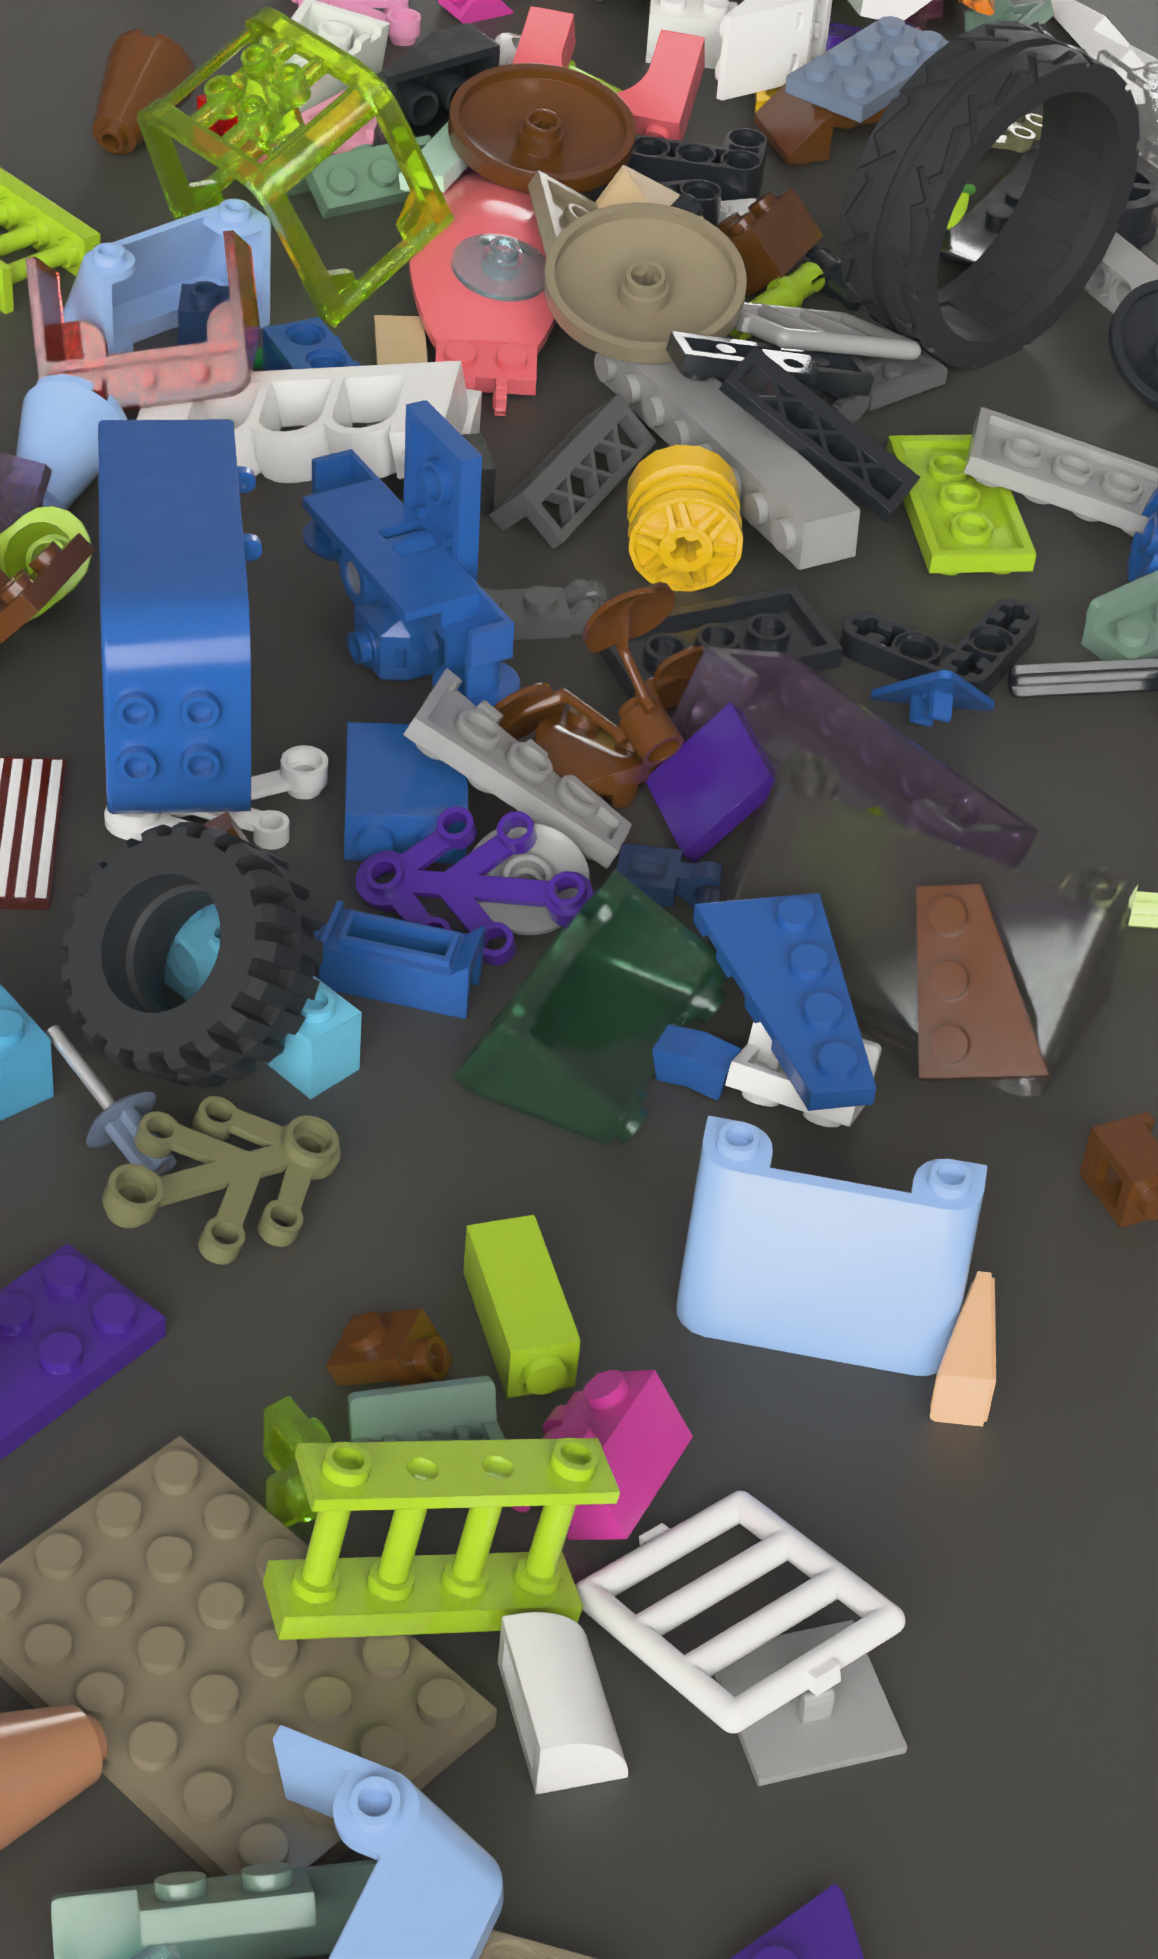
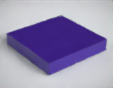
[646,702,783,863]

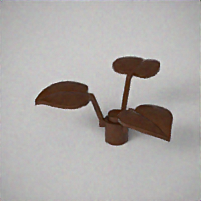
[494,582,721,766]

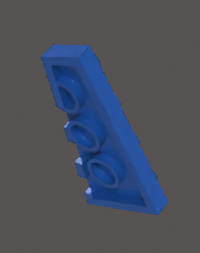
[693,893,876,1111]

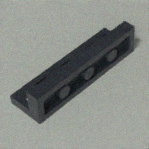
[719,346,921,522]

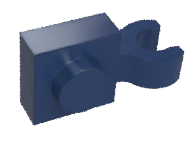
[613,843,723,908]

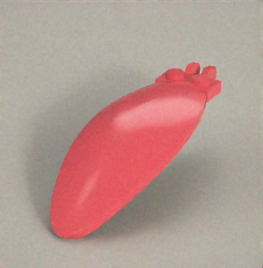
[409,171,556,416]

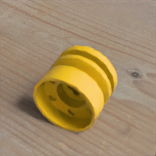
[626,445,743,592]

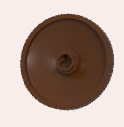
[448,63,636,193]

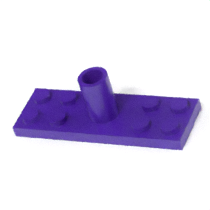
[0,1243,166,1461]

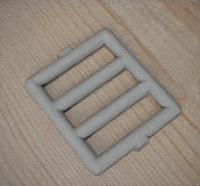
[734,302,921,360]

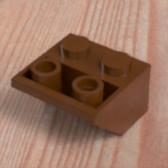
[716,188,824,296]

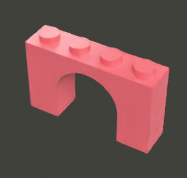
[512,6,705,141]

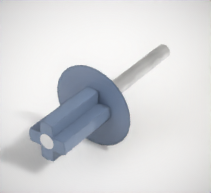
[46,1025,177,1177]

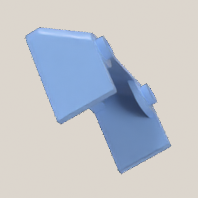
[273,1725,504,1959]

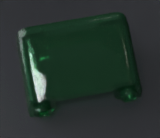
[451,869,727,1146]

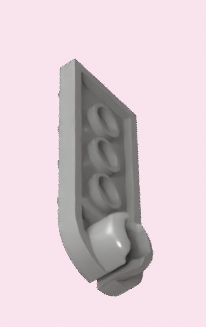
[964,406,1158,537]

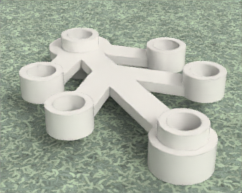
[104,745,328,850]

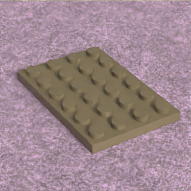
[0,1436,497,1877]

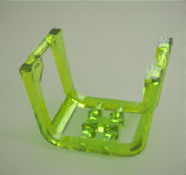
[137,6,454,327]

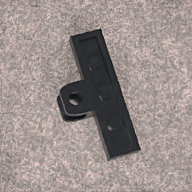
[666,331,874,398]

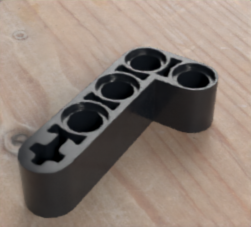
[593,128,767,201]

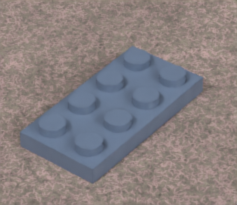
[785,16,950,123]

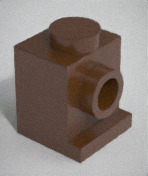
[1079,1111,1158,1228]

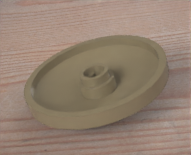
[544,202,747,364]

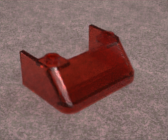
[25,230,260,411]

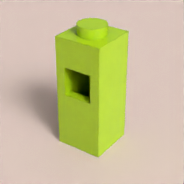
[463,1215,581,1399]

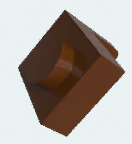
[325,1308,453,1387]

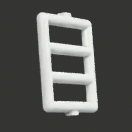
[575,1490,905,1733]

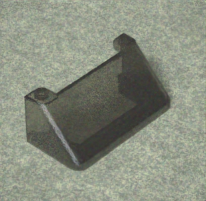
[707,748,1139,1097]

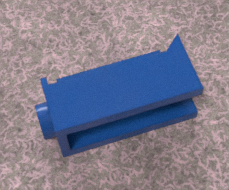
[314,900,485,1019]

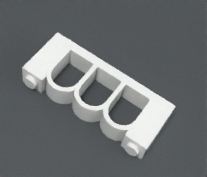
[136,361,469,483]

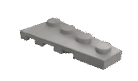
[403,668,632,869]

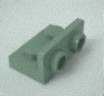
[1081,570,1158,660]

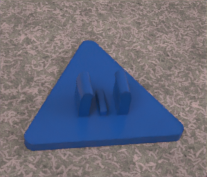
[870,670,995,727]

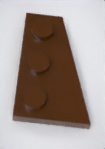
[916,884,1052,1081]

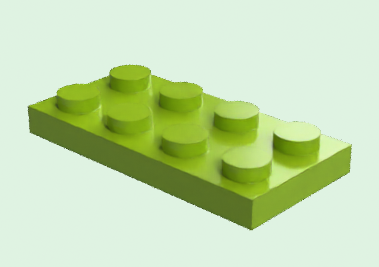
[886,434,1037,575]

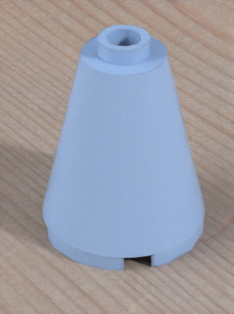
[10,374,127,517]

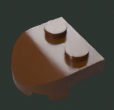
[533,707,663,808]

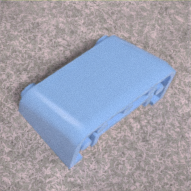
[58,199,271,370]
[676,1116,987,1376]

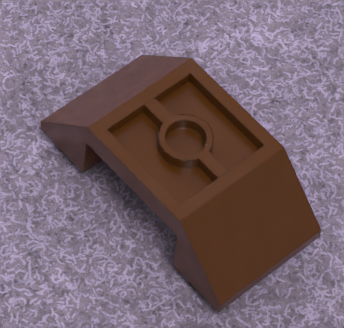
[754,83,889,166]

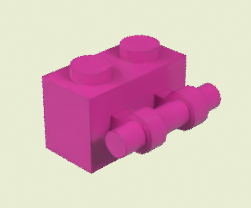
[511,1370,693,1540]

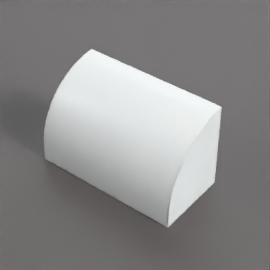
[498,1612,628,1795]

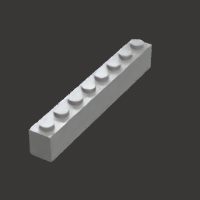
[594,353,860,570]

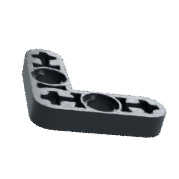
[840,598,1039,695]

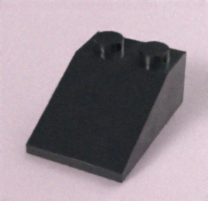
[380,23,500,145]

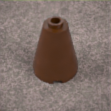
[92,29,196,155]

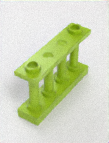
[0,167,100,314]
[263,1438,620,1640]

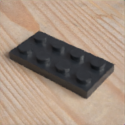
[599,585,843,699]

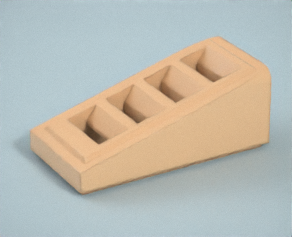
[930,1271,996,1427]

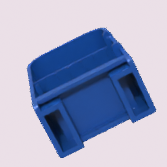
[98,419,262,814]

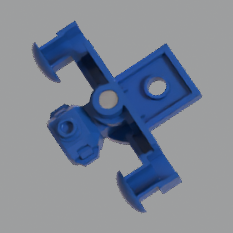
[302,400,520,707]

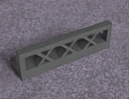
[490,393,656,549]

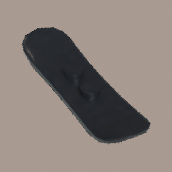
[940,146,1039,267]

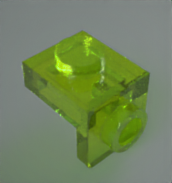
[263,1396,332,1528]

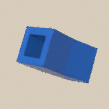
[652,1024,742,1101]

